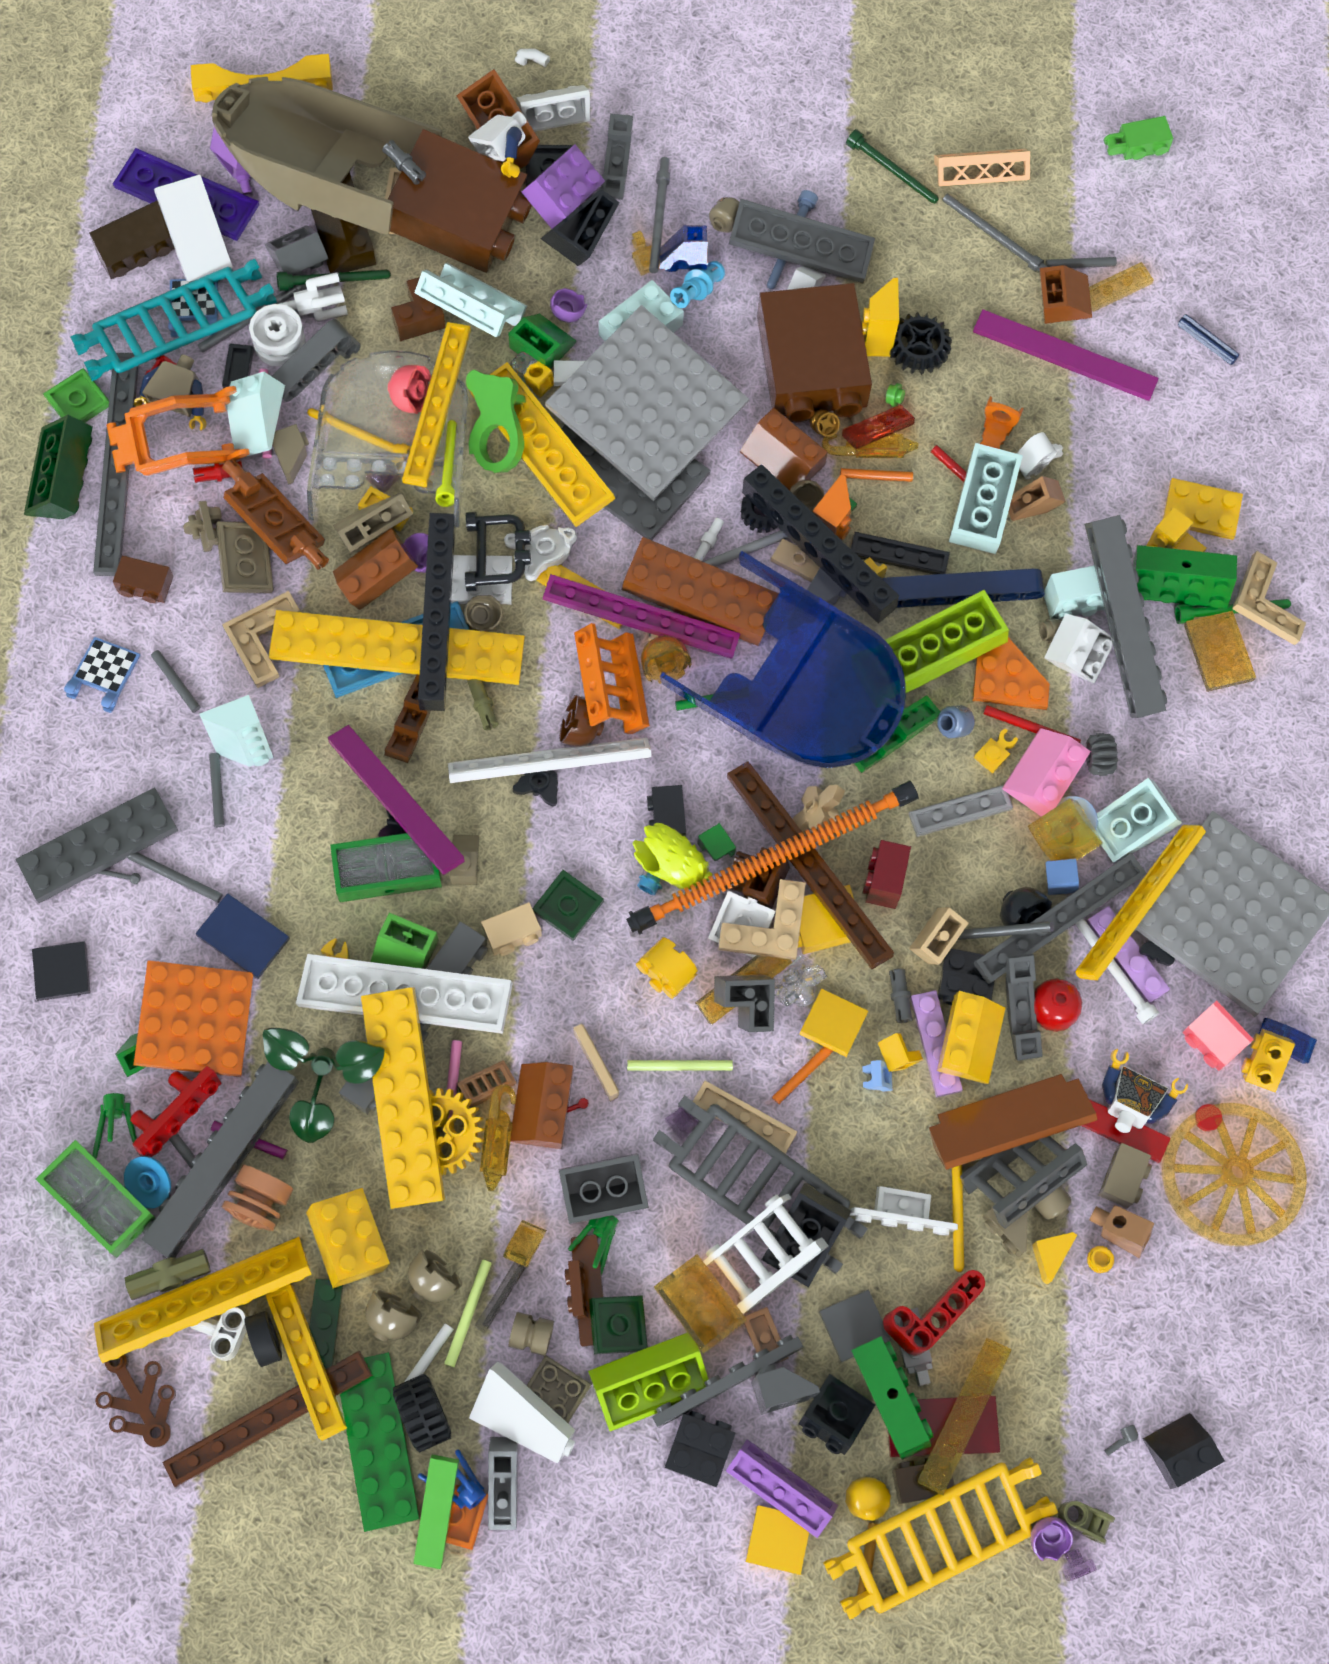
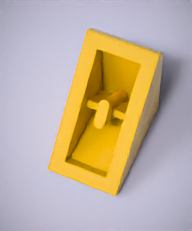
[1032,1232,1077,1285]

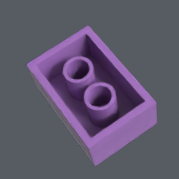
[521,144,605,229]

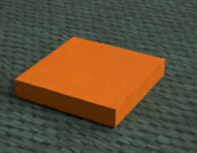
[446,1485,488,1550]

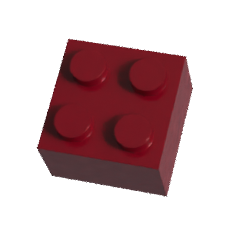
[862,840,911,909]

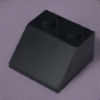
[1142,1413,1225,1489]

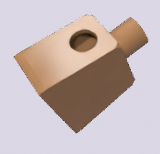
[1089,1205,1154,1258]

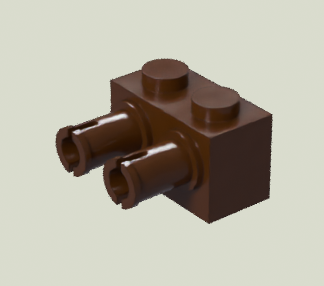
[724,847,790,909]

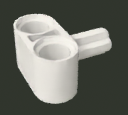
[1016,432,1063,479]
[190,1307,248,1361]

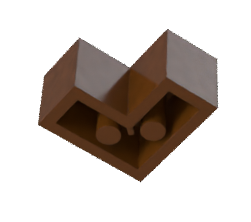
[391,277,445,341]

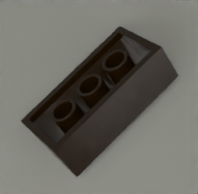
[311,172,376,273]
[89,200,175,279]

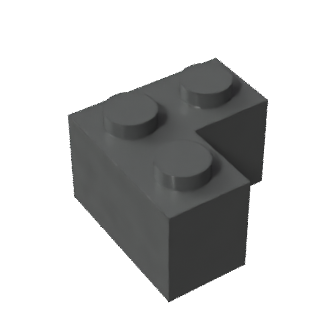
[714,974,775,1033]

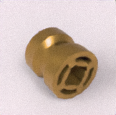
[810,409,840,437]

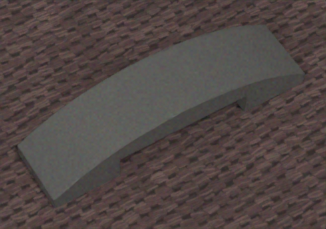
[601,113,633,200]
[1006,954,1043,1061]

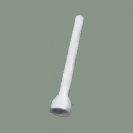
[1076,919,1159,1025]

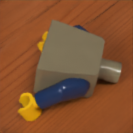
[134,354,207,431]

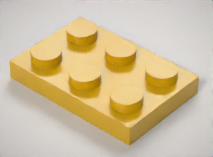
[1163,478,1243,540]

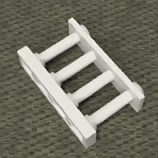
[701,1194,828,1316]

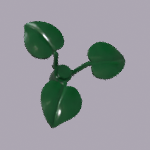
[263,1028,385,1143]

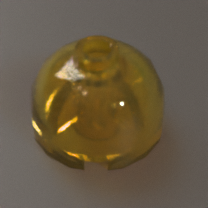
[640,635,692,684]

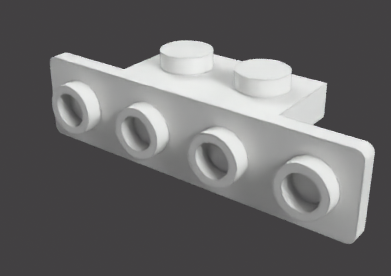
[850,1186,958,1235]

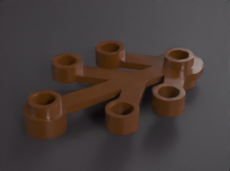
[95,1354,176,1447]

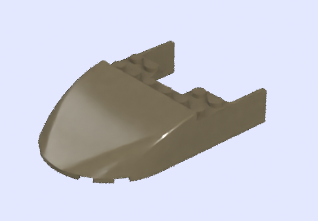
[212,77,442,235]

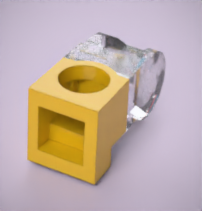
[509,351,554,398]

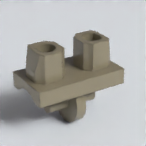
[183,501,222,552]

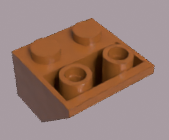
[1040,265,1092,324]

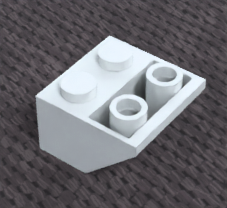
[1044,614,1113,683]

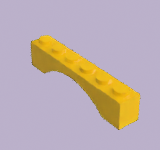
[190,54,333,103]

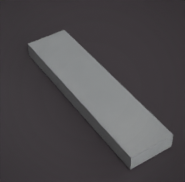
[909,785,1013,837]

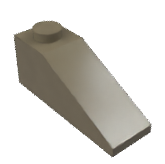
[333,493,413,553]

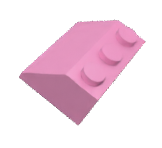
[1002,728,1091,817]

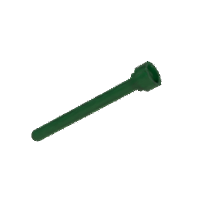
[846,129,939,204]
[276,269,391,291]

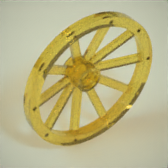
[1162,1103,1307,1247]

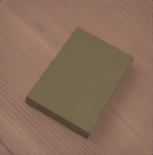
[216,521,274,593]

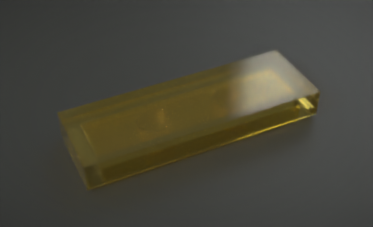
[1089,262,1154,312]

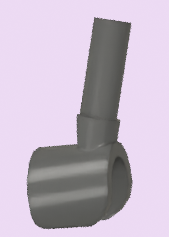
[1104,1425,1138,1456]

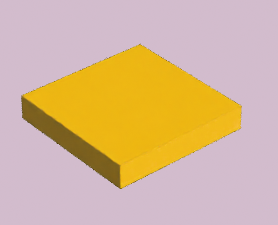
[799,988,868,1057]
[745,1505,809,1575]

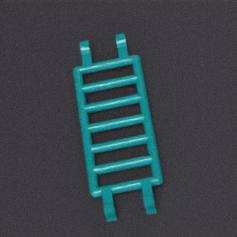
[70,259,277,381]

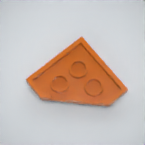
[972,637,1050,710]

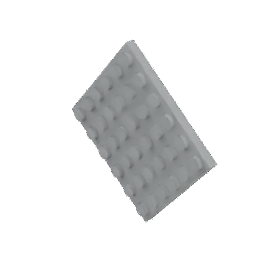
[545,305,749,501]
[1135,811,1329,1017]

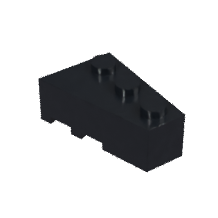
[540,189,620,266]

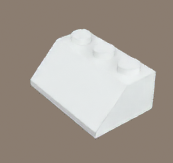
[516,85,590,132]

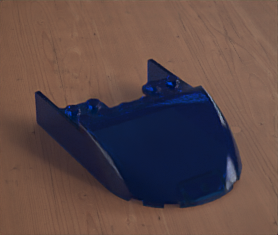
[659,551,906,768]

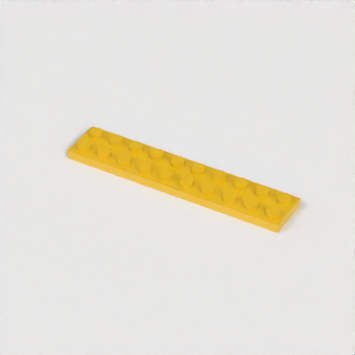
[269,610,525,685]

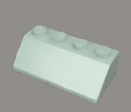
[200,695,274,767]

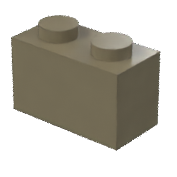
[1098,1143,1152,1208]

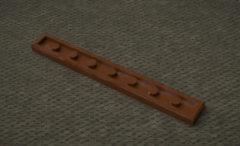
[162,1351,373,1488]

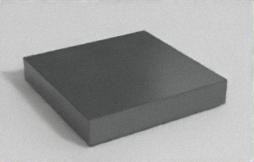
[819,1289,891,1363]

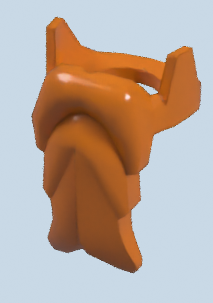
[980,396,1024,449]

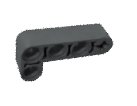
[272,319,361,402]

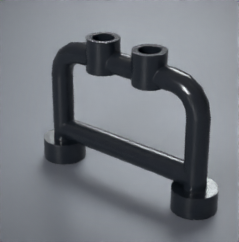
[465,512,531,592]

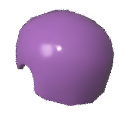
[550,288,588,323]
[404,533,428,573]
[1031,1517,1073,1561]

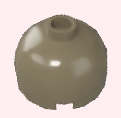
[408,1249,462,1303]
[365,1290,422,1342]

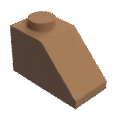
[1008,476,1066,521]

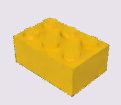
[306,1188,390,1288]

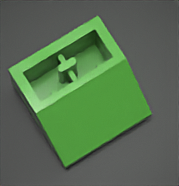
[371,913,439,969]

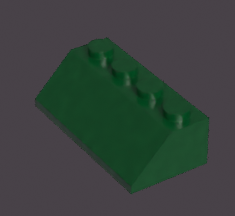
[24,415,93,519]

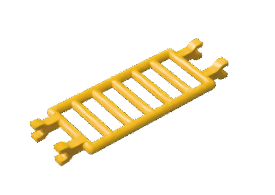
[823,1457,1058,1620]

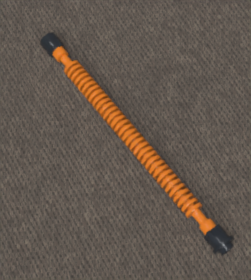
[626,780,919,935]

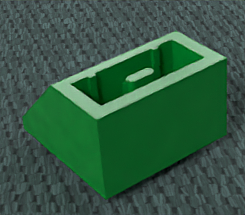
[508,313,576,369]

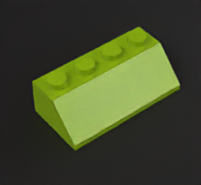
[588,1331,709,1432]

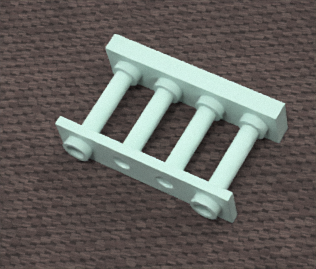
[415,263,527,337]

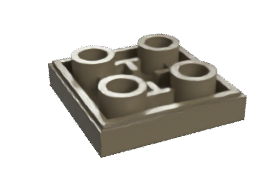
[526,1355,592,1423]

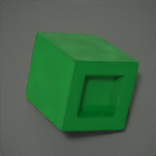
[697,823,736,861]

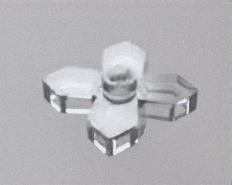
[771,955,828,1007]

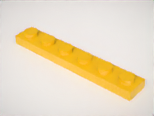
[265,1283,347,1441]

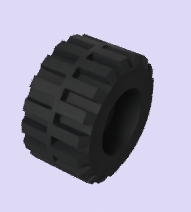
[393,1374,451,1453]

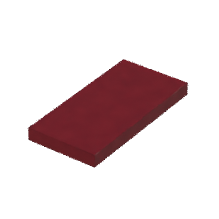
[888,1396,1000,1458]

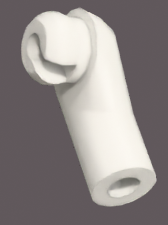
[515,49,550,67]

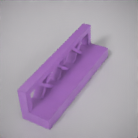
[726,1439,838,1538]

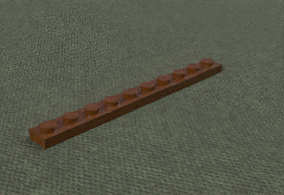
[727,761,894,970]

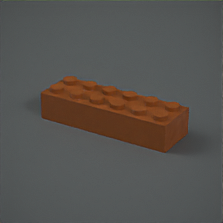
[621,537,780,646]

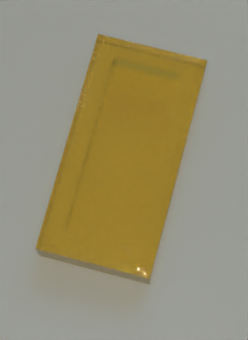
[503,1220,547,1267]

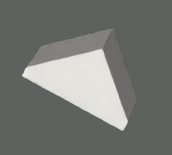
[787,266,826,290]

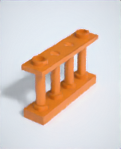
[574,623,650,734]

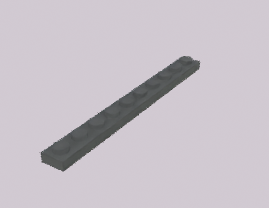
[93,353,139,576]

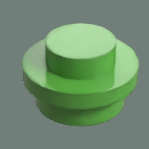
[886,383,905,408]

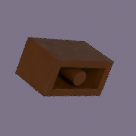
[113,555,174,603]

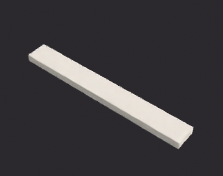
[448,737,651,783]

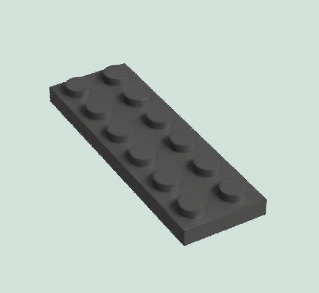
[729,199,875,283]
[15,787,178,903]

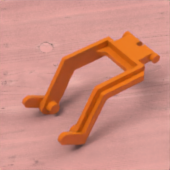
[106,386,250,476]

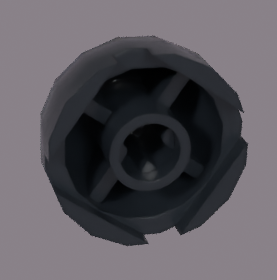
[1000,887,1052,926]

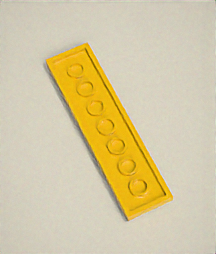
[469,362,615,527]
[361,987,445,1209]
[94,1237,312,1363]

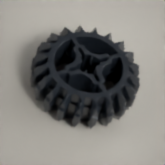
[890,312,952,375]

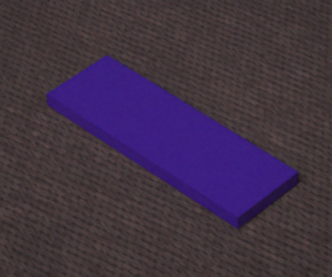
[113,148,260,241]

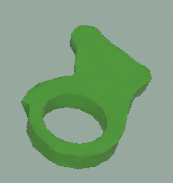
[466,370,526,473]

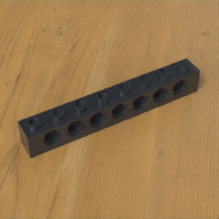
[742,464,899,624]
[418,513,456,711]

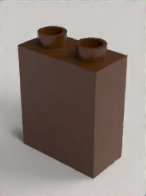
[388,129,532,273]
[757,283,872,423]

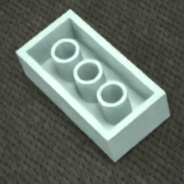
[948,443,1023,554]

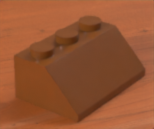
[740,407,828,491]
[333,528,419,610]
[509,1062,574,1149]

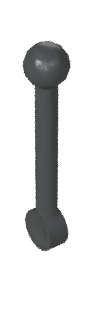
[98,870,141,884]

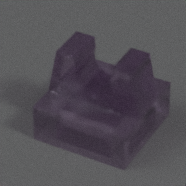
[665,1107,699,1141]
[1062,1549,1097,1581]

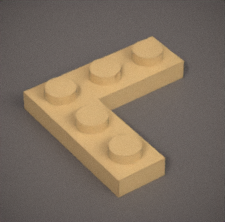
[1232,551,1306,645]
[222,591,300,688]
[719,879,806,960]

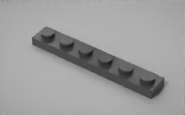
[652,1335,804,1428]

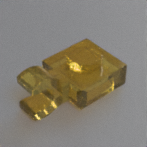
[631,231,663,276]

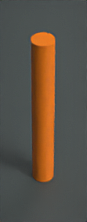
[840,468,913,482]
[772,1047,834,1104]

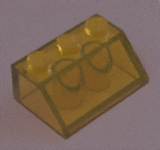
[654,1254,747,1354]

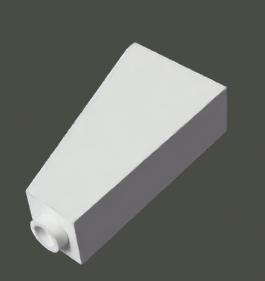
[469,1362,575,1463]

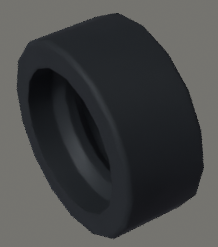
[245,1311,282,1367]

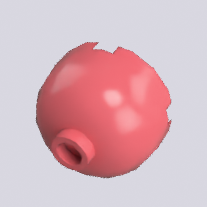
[388,365,431,414]

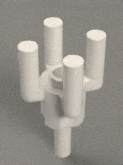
[279,272,348,321]

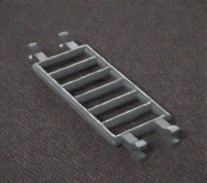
[653,1095,868,1274]

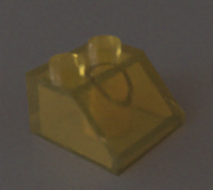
[1027,798,1104,861]

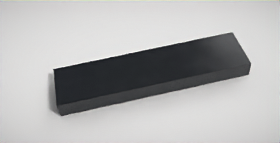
[851,532,950,575]

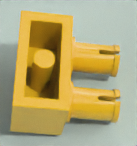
[1241,1028,1295,1093]

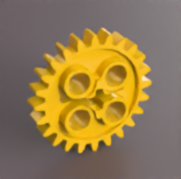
[430,1088,485,1175]

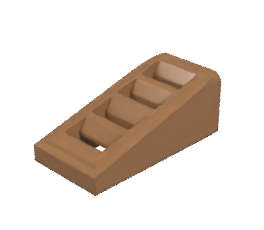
[457,1060,517,1108]

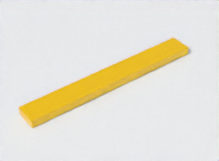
[402,322,471,487]
[1075,825,1206,981]

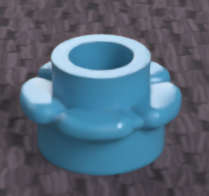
[637,873,662,895]

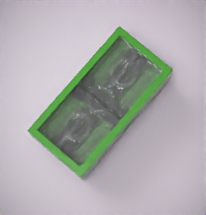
[36,1140,156,1258]

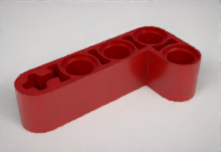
[883,1270,986,1356]

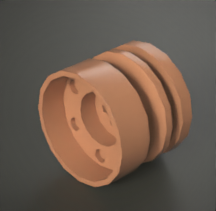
[221,1165,294,1231]

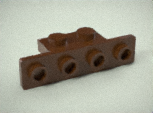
[565,1235,604,1347]

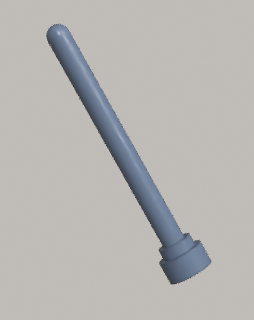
[767,190,818,289]

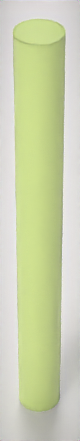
[627,1060,733,1071]
[444,1260,492,1368]

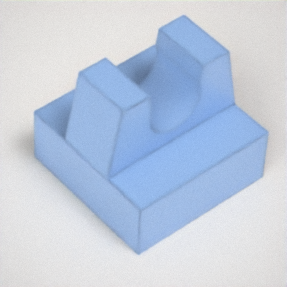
[862,1060,893,1092]

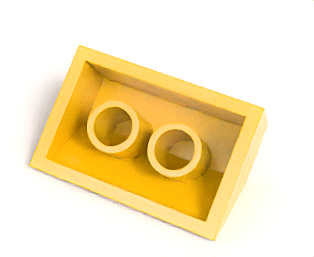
[861,278,899,357]
[937,991,1006,1084]

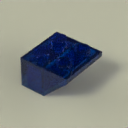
[660,225,708,272]

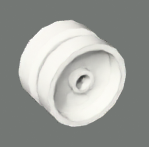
[249,304,306,367]

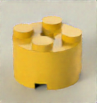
[636,937,698,999]

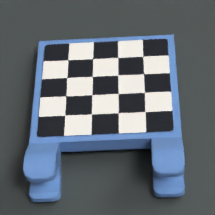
[168,279,218,337]
[64,637,140,713]

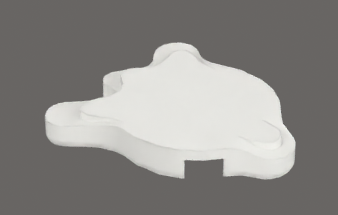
[504,525,577,581]

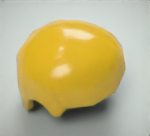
[845,1477,891,1521]

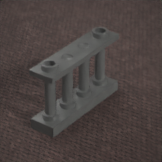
[960,1136,1088,1229]

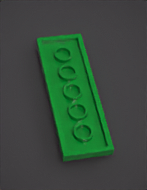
[340,1352,420,1532]

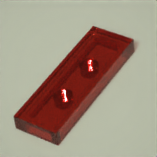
[842,405,915,449]

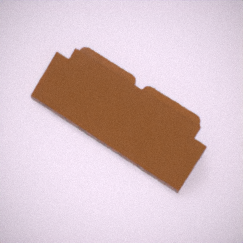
[929,1074,1098,1170]

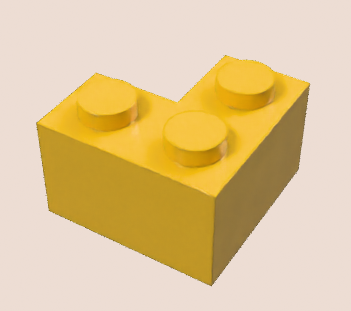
[1146,507,1207,552]

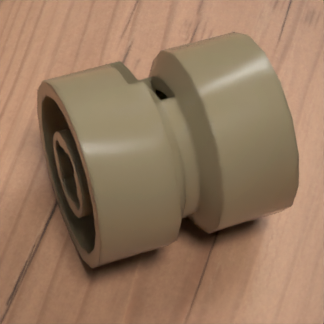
[508,1312,554,1356]

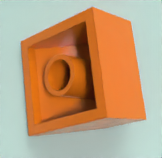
[812,474,852,540]

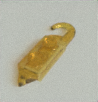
[821,434,919,458]
[480,1084,516,1191]

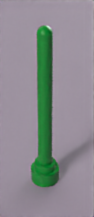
[1174,599,1291,624]

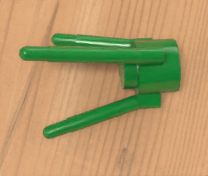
[92,1093,137,1159]
[568,1215,619,1275]

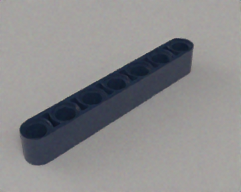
[882,569,1045,608]

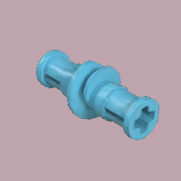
[670,261,725,308]

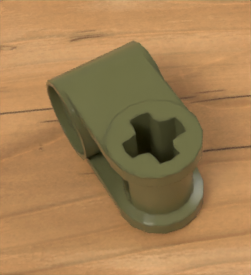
[1058,1501,1115,1545]

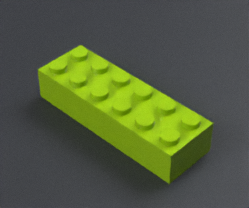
[852,590,1009,708]

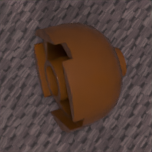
[559,695,604,747]

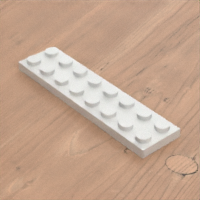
[296,954,513,1034]

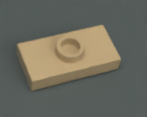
[771,539,820,582]

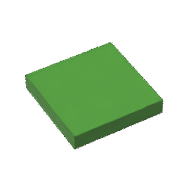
[43,368,109,422]

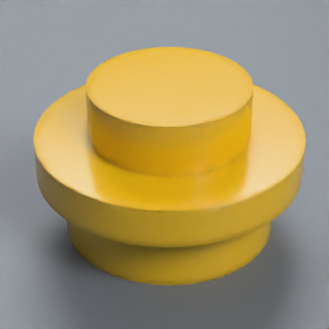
[1087,1246,1114,1273]

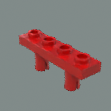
[131,1066,222,1157]

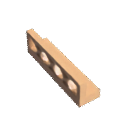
[934,148,1030,186]

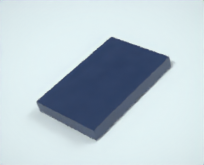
[195,893,290,979]

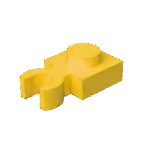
[974,729,1018,773]

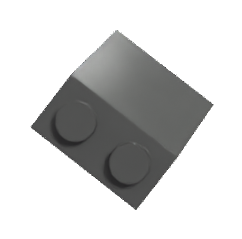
[265,225,328,276]

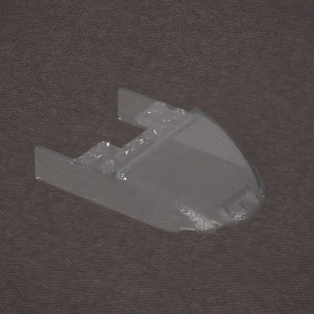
[307,351,468,528]

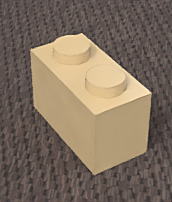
[481,902,542,956]
[909,907,969,965]

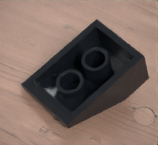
[761,1183,851,1288]

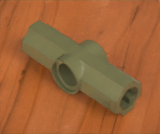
[124,1249,211,1301]

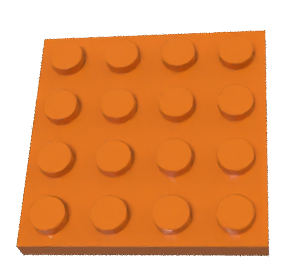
[134,960,253,1077]

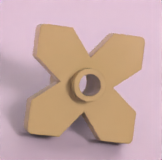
[793,785,845,834]

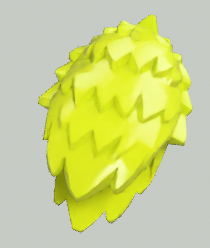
[632,823,712,890]

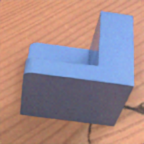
[1045,859,1079,895]

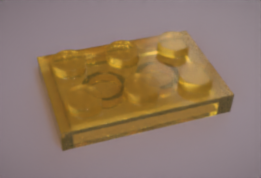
[1184,611,1256,692]

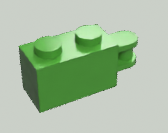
[1103,116,1174,160]

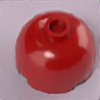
[1034,978,1083,1032]

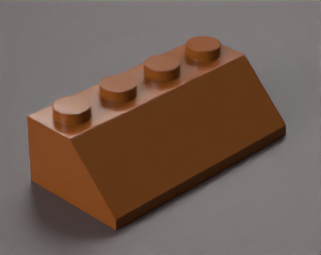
[456,69,540,169]

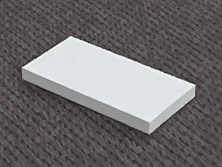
[154,175,233,282]

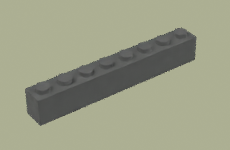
[1084,515,1167,718]
[339,921,488,1115]
[141,1062,299,1258]

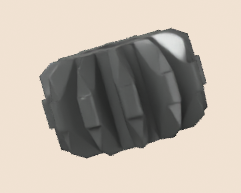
[1086,733,1118,776]

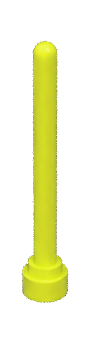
[435,420,457,507]

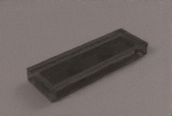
[474,1255,528,1334]

